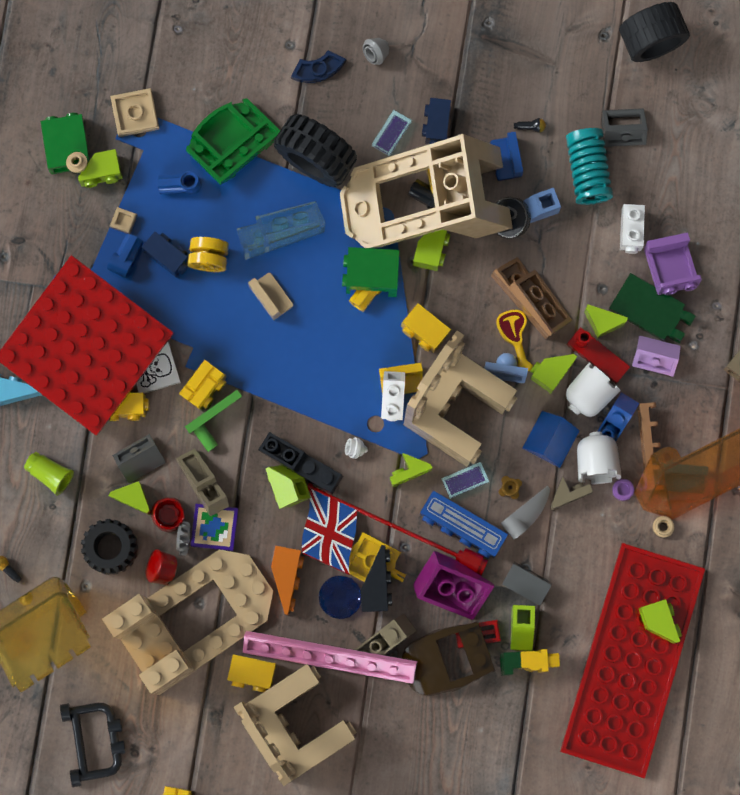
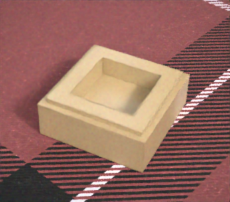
[110,207,138,234]

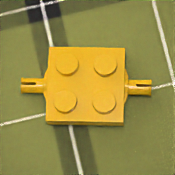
[349,532,406,582]

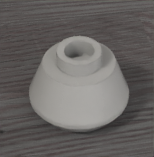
[363,38,389,65]

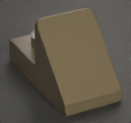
[550,477,593,510]

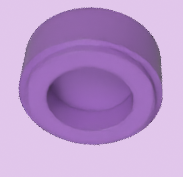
[612,479,634,501]

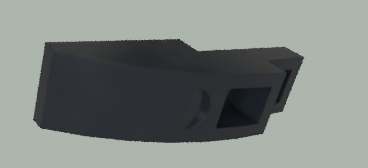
[258,432,344,495]

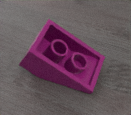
[413,551,494,620]

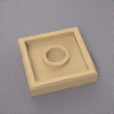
[110,88,159,137]

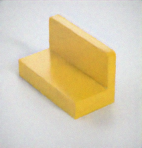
[379,363,423,395]

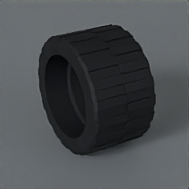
[619,2,690,62]

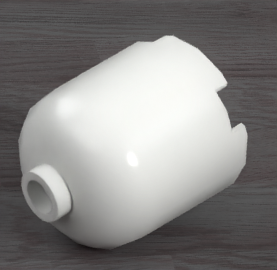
[566,362,621,417]
[577,432,621,484]

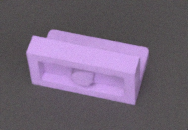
[632,336,680,376]

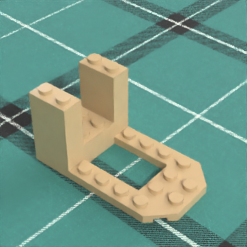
[340,134,512,249]
[403,331,517,467]
[102,549,274,695]
[234,664,357,786]

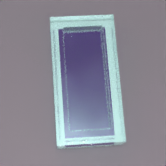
[372,110,411,156]
[441,462,489,499]

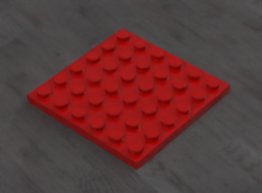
[0,255,174,436]

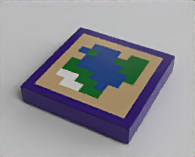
[190,504,239,551]

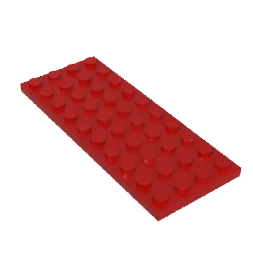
[560,543,705,779]

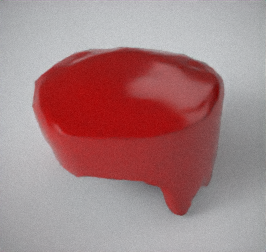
[151,498,185,532]
[145,549,177,585]

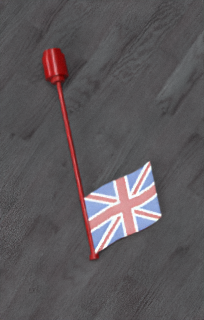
[302,482,488,576]

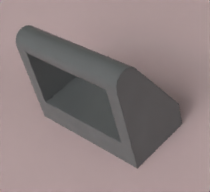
[602,108,648,147]

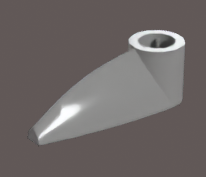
[501,486,550,540]

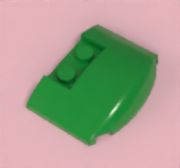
[186,98,280,185]

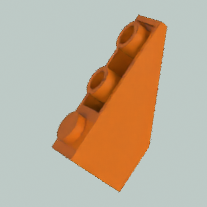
[271,545,305,616]

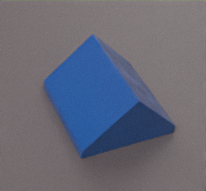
[522,411,580,468]

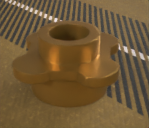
[498,476,522,500]

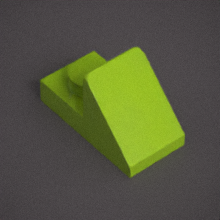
[389,453,432,487]

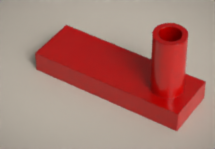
[567,327,630,384]

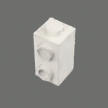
[620,204,645,254]
[381,371,405,421]

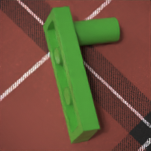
[185,390,242,452]

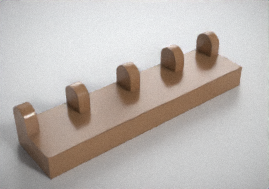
[637,402,665,491]

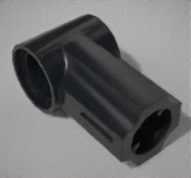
[408,179,435,209]

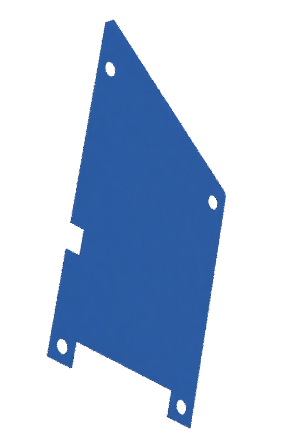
[53,117,428,459]

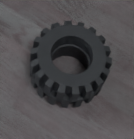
[81,519,138,575]

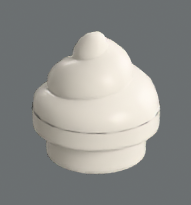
[345,437,368,459]

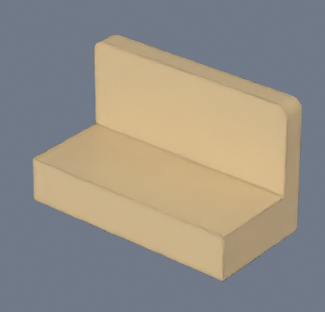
[248,273,293,320]

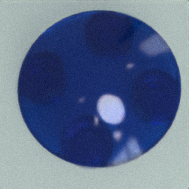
[319,576,361,619]

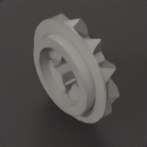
[176,521,191,556]

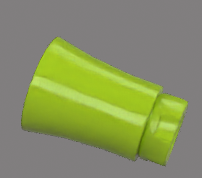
[24,452,74,496]

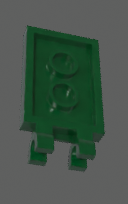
[609,273,696,344]

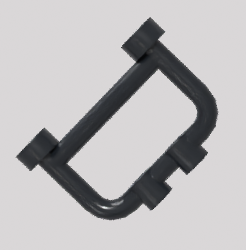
[60,702,126,788]

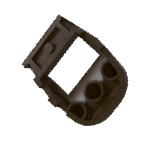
[402,621,496,696]

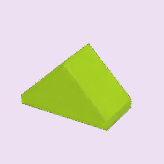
[584,304,628,338]
[108,481,151,516]

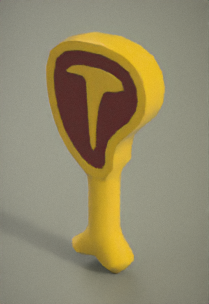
[496,310,533,371]

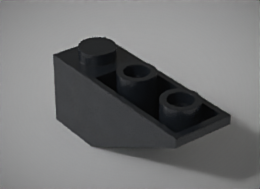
[361,545,392,612]

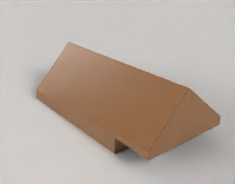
[491,257,572,340]

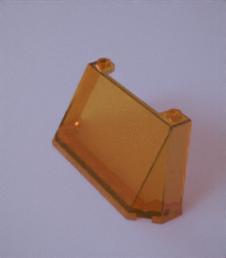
[634,428,740,520]

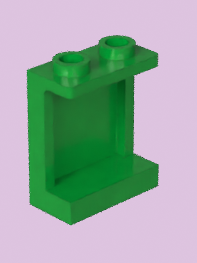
[40,113,90,174]
[342,247,399,297]

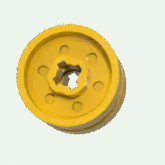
[188,237,229,272]

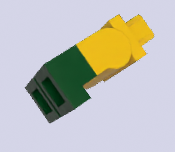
[500,649,560,676]

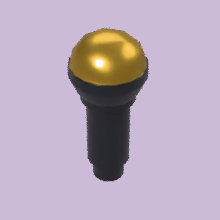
[514,118,546,133]

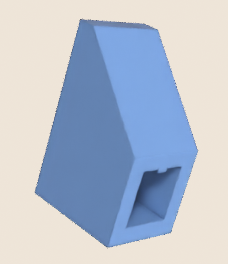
[521,188,561,225]

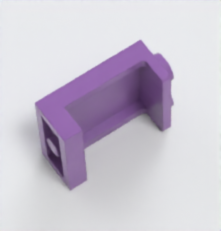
[644,233,702,295]

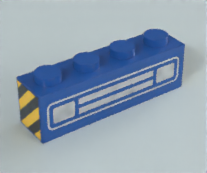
[420,491,508,559]

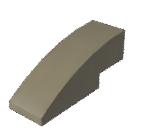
[176,449,229,516]

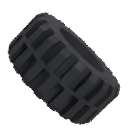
[274,114,357,187]

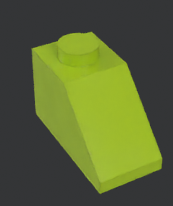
[530,354,577,394]

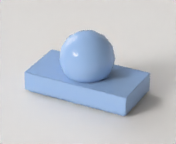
[484,353,528,383]

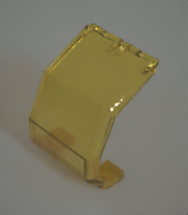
[0,577,91,693]

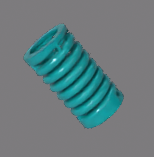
[566,128,613,205]

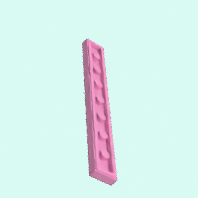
[243,631,417,684]

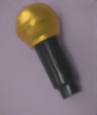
[0,556,22,583]

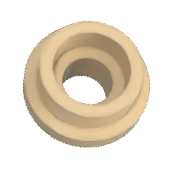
[66,152,88,173]
[652,516,674,538]

